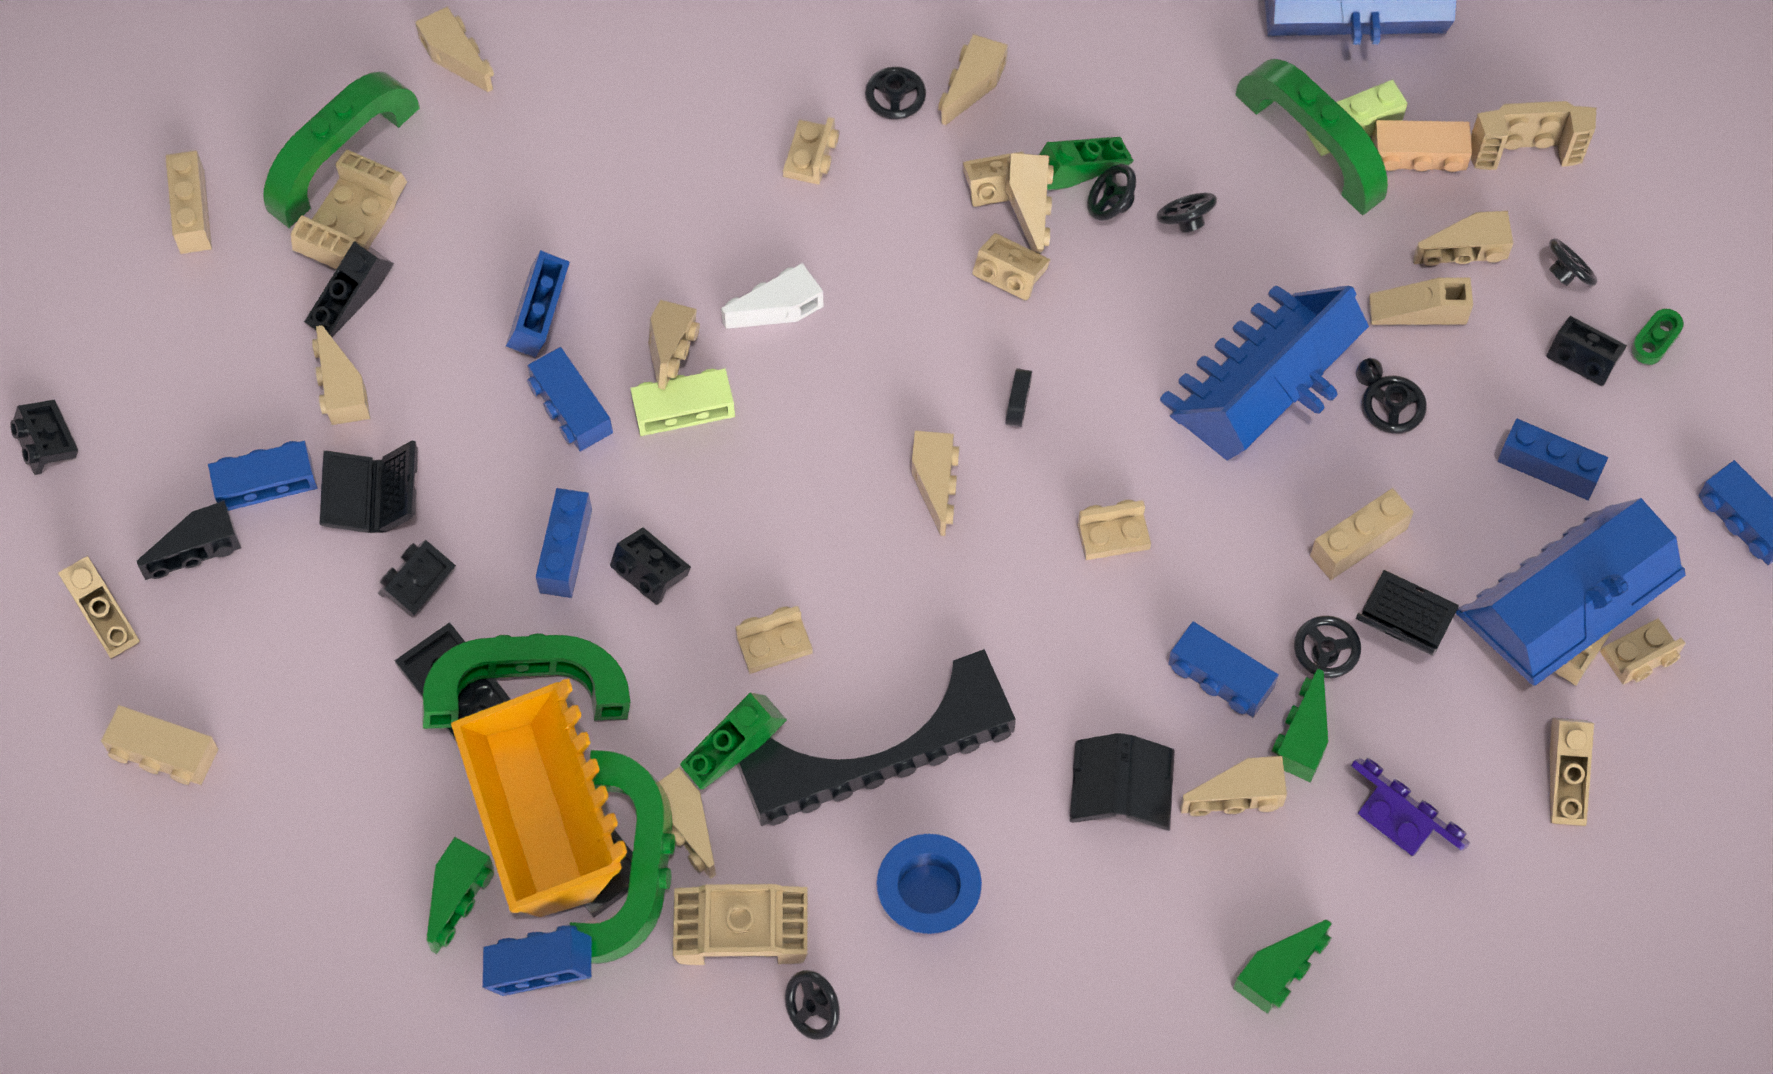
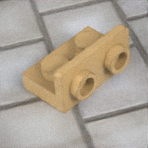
[783,117,839,185]
[963,151,1024,207]
[972,233,1050,300]
[1078,500,1151,560]
[735,606,813,674]
[1600,618,1686,685]

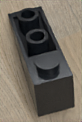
[304,241,394,337]
[137,501,241,580]

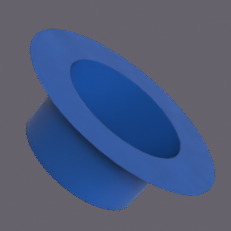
[877,834,982,934]

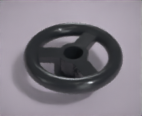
[865,67,926,119]
[1087,164,1136,221]
[1157,192,1217,232]
[1549,238,1598,286]
[1362,375,1427,434]
[1294,616,1361,678]
[785,970,840,1040]

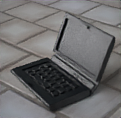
[319,440,418,533]
[1355,570,1459,656]
[1070,733,1175,831]

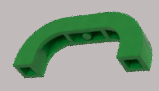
[1235,59,1388,216]
[263,72,420,229]
[422,633,631,729]
[570,750,675,964]

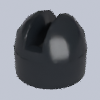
[1356,358,1383,386]

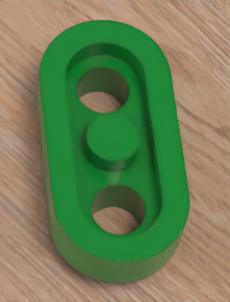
[1632,309,1684,365]

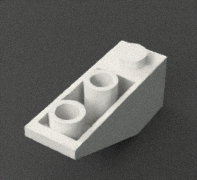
[721,263,824,329]

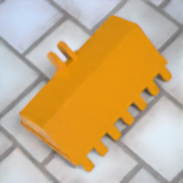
[451,679,627,917]

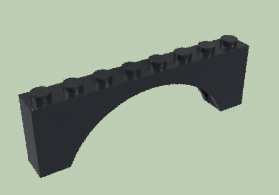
[736,649,1016,826]

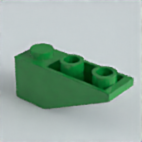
[1038,137,1134,190]
[1271,668,1329,783]
[679,692,787,790]
[426,837,494,954]
[1233,919,1332,1014]

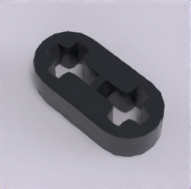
[1006,368,1032,427]

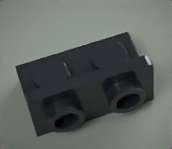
[1547,316,1627,386]
[10,399,78,475]
[610,527,691,605]
[378,540,456,617]

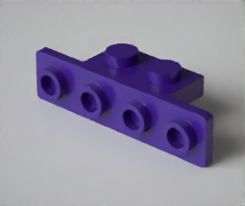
[1351,758,1470,856]

